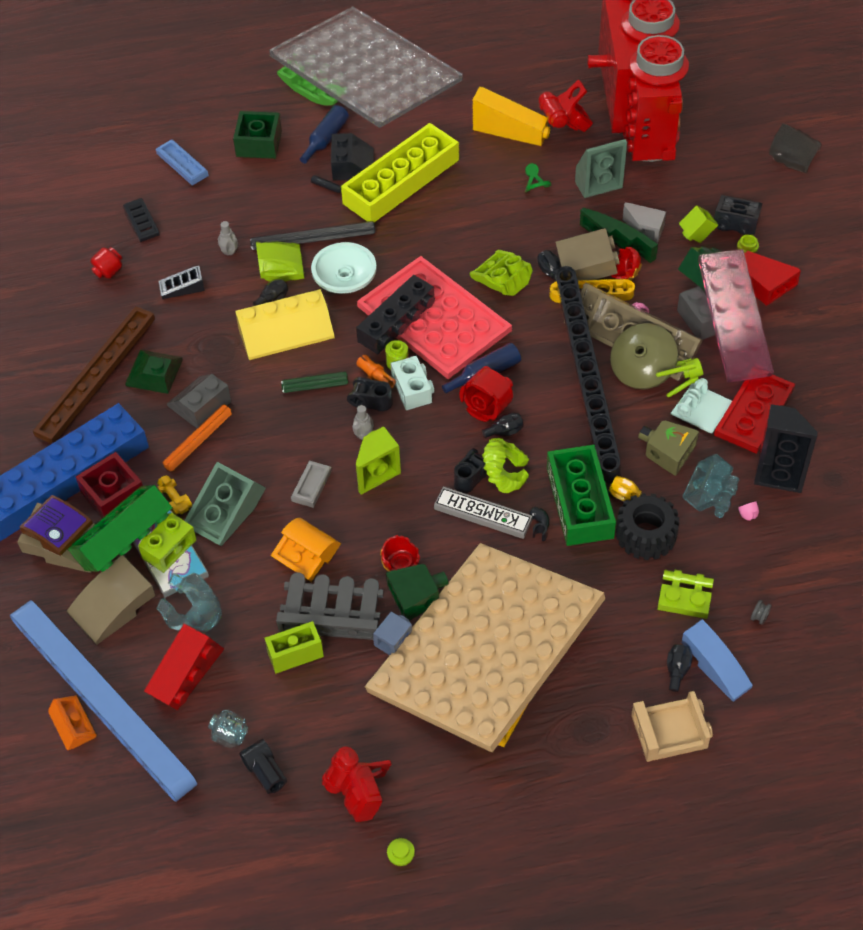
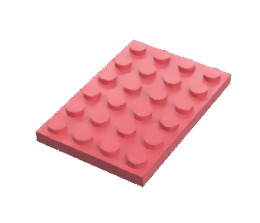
[357,256,512,379]

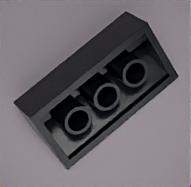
[754,404,818,493]

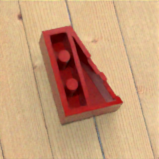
[144,624,224,710]

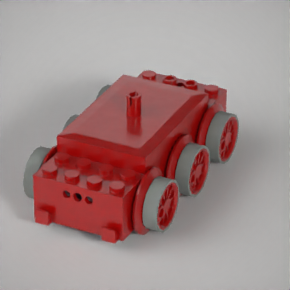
[587,0,689,162]

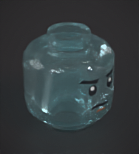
[208,709,249,749]

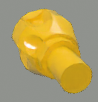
[609,476,642,501]

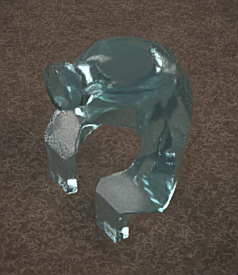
[156,573,222,633]

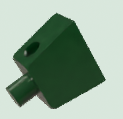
[386,564,449,621]

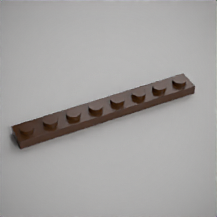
[33,306,155,444]

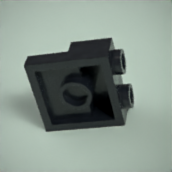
[714,195,763,235]

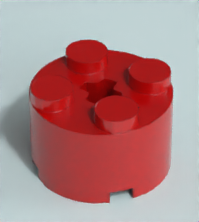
[459,366,513,422]

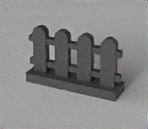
[276,572,384,640]

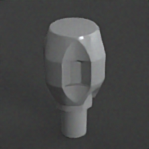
[218,221,238,255]
[352,405,374,440]

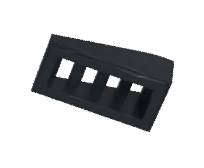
[123,198,160,242]
[158,266,205,299]

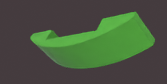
[277,62,347,106]

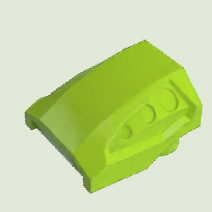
[256,241,304,282]
[469,249,533,296]

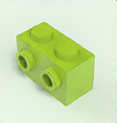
[138,512,196,573]
[265,621,324,674]

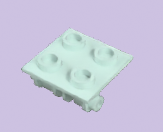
[671,378,732,434]

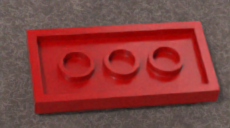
[714,367,795,454]

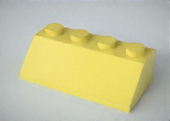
[235,289,335,360]

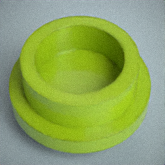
[737,235,759,254]
[387,838,415,866]

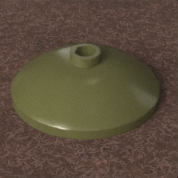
[610,323,678,390]

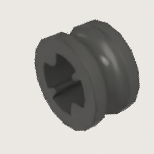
[751,599,772,625]

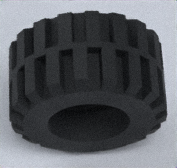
[616,493,679,560]

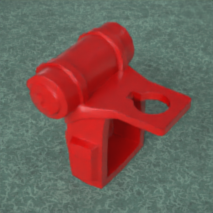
[538,80,593,132]
[322,747,391,822]

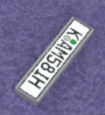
[434,487,532,539]

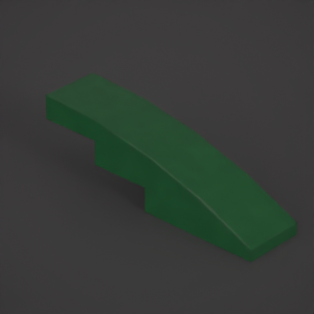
[580,208,658,263]

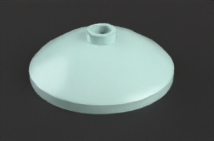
[311,242,376,293]

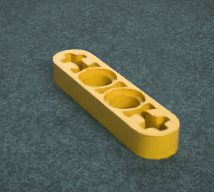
[550,279,635,303]

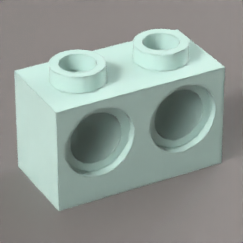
[391,356,434,410]

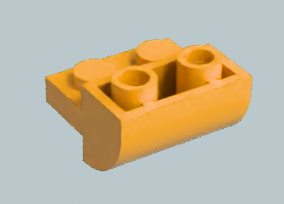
[270,518,341,582]

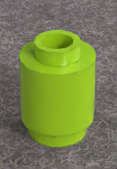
[385,340,408,370]

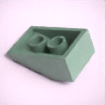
[575,139,627,198]
[185,462,266,546]

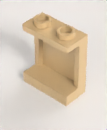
[631,691,713,762]

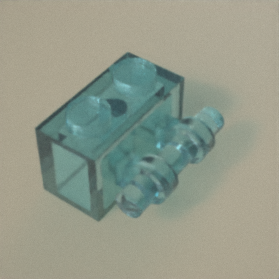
[682,453,739,518]

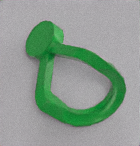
[525,163,552,192]

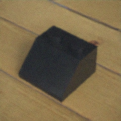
[331,133,374,180]

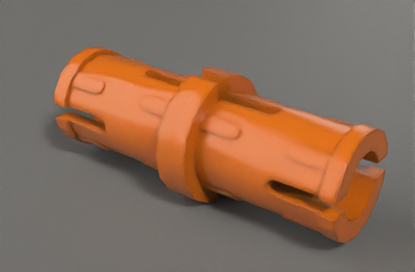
[356,355,396,389]

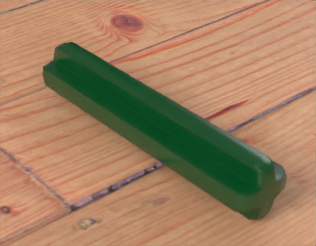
[281,371,348,393]

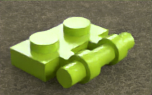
[657,569,714,619]

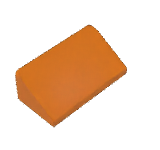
[48,695,97,750]

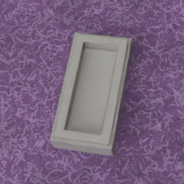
[291,460,332,508]

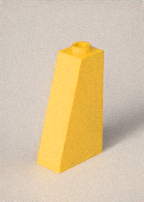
[473,87,550,146]

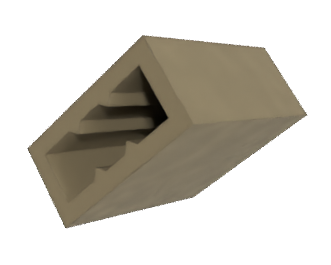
[556,228,620,280]

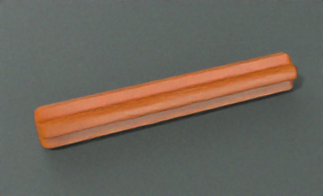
[163,404,232,472]

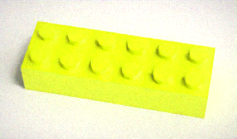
[341,123,459,222]

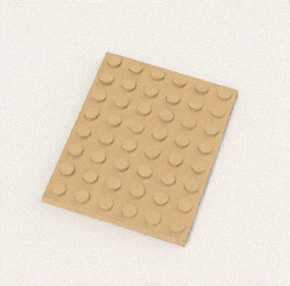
[365,543,605,752]

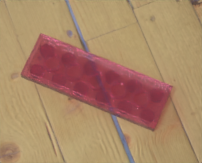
[698,249,774,383]

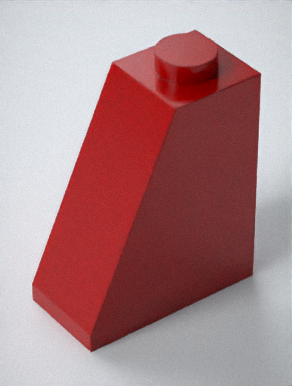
[732,251,801,306]

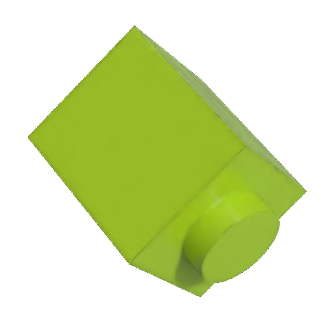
[679,205,718,243]

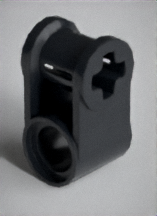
[347,377,393,411]
[454,448,487,493]

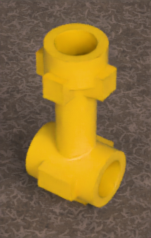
[157,475,192,515]

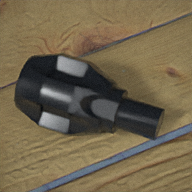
[537,250,560,282]
[253,279,288,306]
[482,412,524,438]
[667,644,692,692]

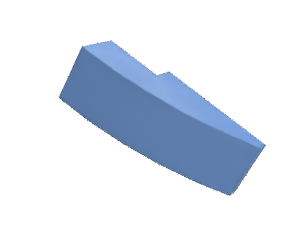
[681,619,753,702]

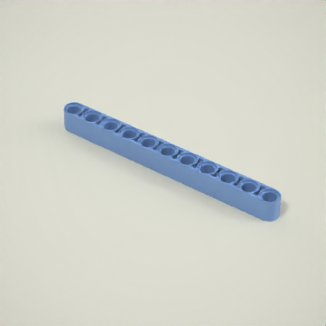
[10,600,197,802]

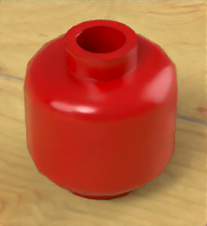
[90,247,123,279]

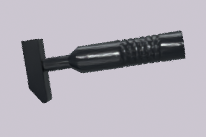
[311,175,342,193]

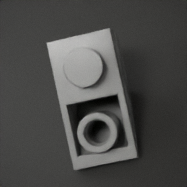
[623,202,666,244]

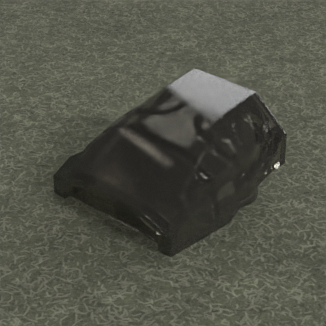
[769,123,822,173]

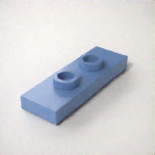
[156,140,209,185]

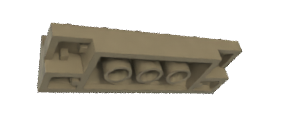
[564,283,703,381]

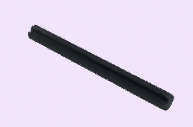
[250,221,375,250]

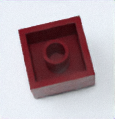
[75,452,143,518]

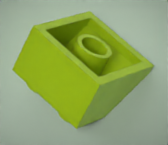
[356,427,401,495]

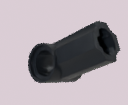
[239,739,287,794]

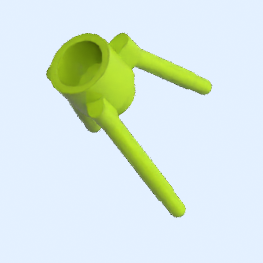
[656,358,704,397]

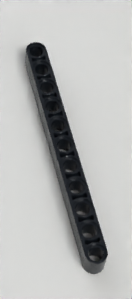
[556,266,621,483]

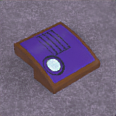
[20,495,93,556]

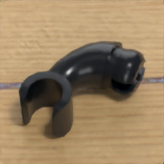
[529,507,550,541]

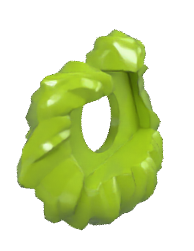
[482,438,529,493]

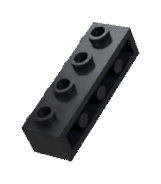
[356,275,435,354]

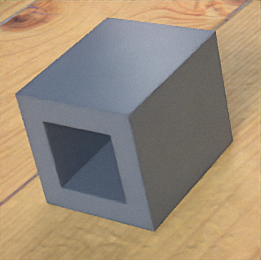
[373,612,412,655]

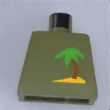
[638,420,699,476]

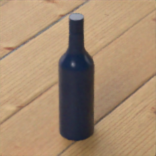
[300,105,349,164]
[442,342,521,393]

